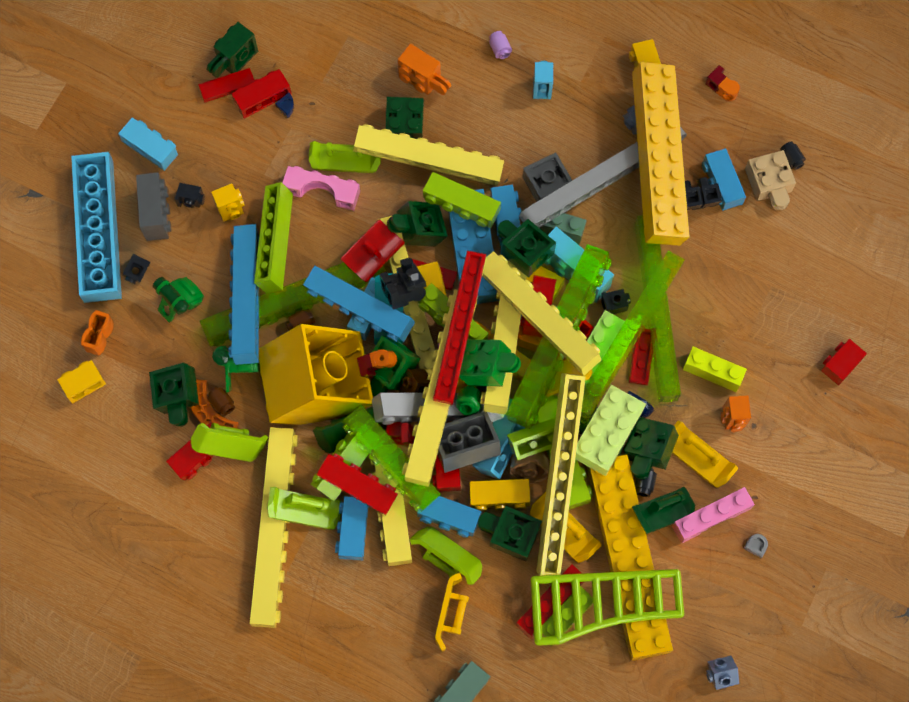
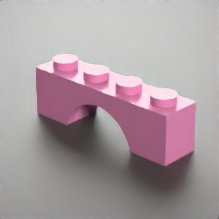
[283,166,360,211]
[672,487,755,544]

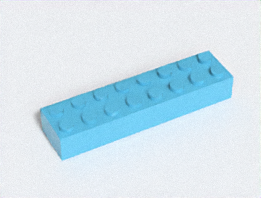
[71,152,122,303]

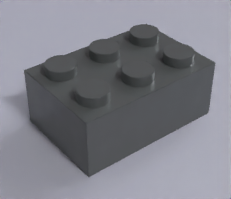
[136,172,172,241]
[437,412,501,473]

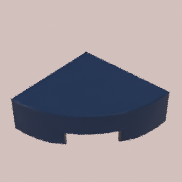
[275,93,294,118]

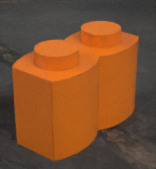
[81,310,114,356]

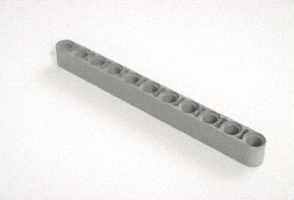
[519,127,687,228]

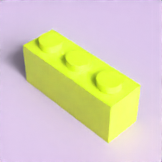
[683,346,747,392]

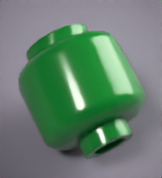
[456,386,482,415]

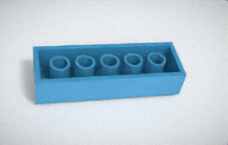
[448,189,499,304]

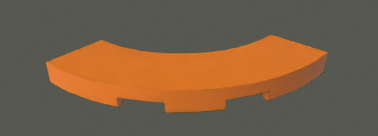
[191,379,239,429]

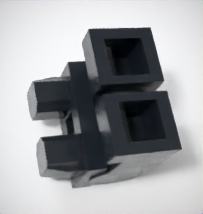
[685,177,722,211]
[380,258,426,310]

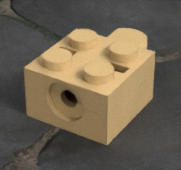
[745,150,796,210]

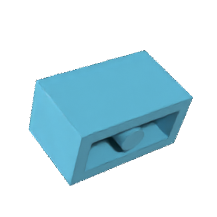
[533,61,553,99]

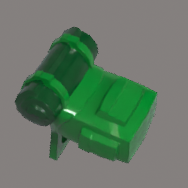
[152,277,204,323]
[212,346,260,392]

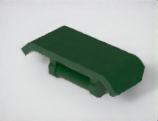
[313,406,387,453]
[632,487,696,534]

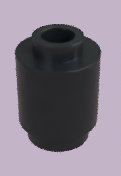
[780,141,806,170]
[635,468,657,497]

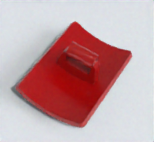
[341,219,405,282]

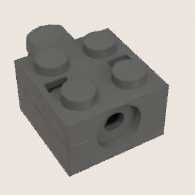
[522,153,572,213]

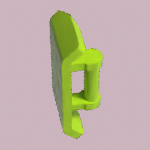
[309,141,381,173]
[191,423,269,462]
[267,487,342,530]
[409,527,482,585]

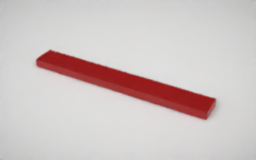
[433,250,486,405]

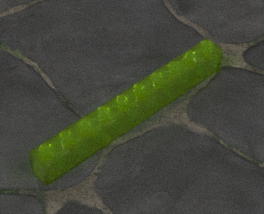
[635,216,681,403]
[506,244,611,429]
[580,250,685,425]
[200,263,386,347]

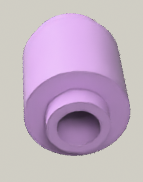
[489,31,512,59]

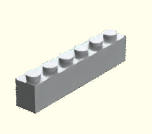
[372,393,478,424]

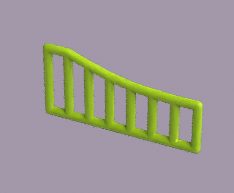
[531,569,684,646]

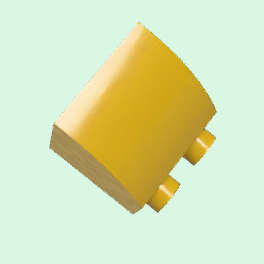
[259,324,373,425]

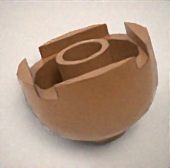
[510,452,549,483]

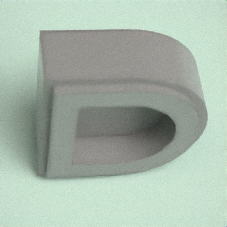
[744,534,768,558]

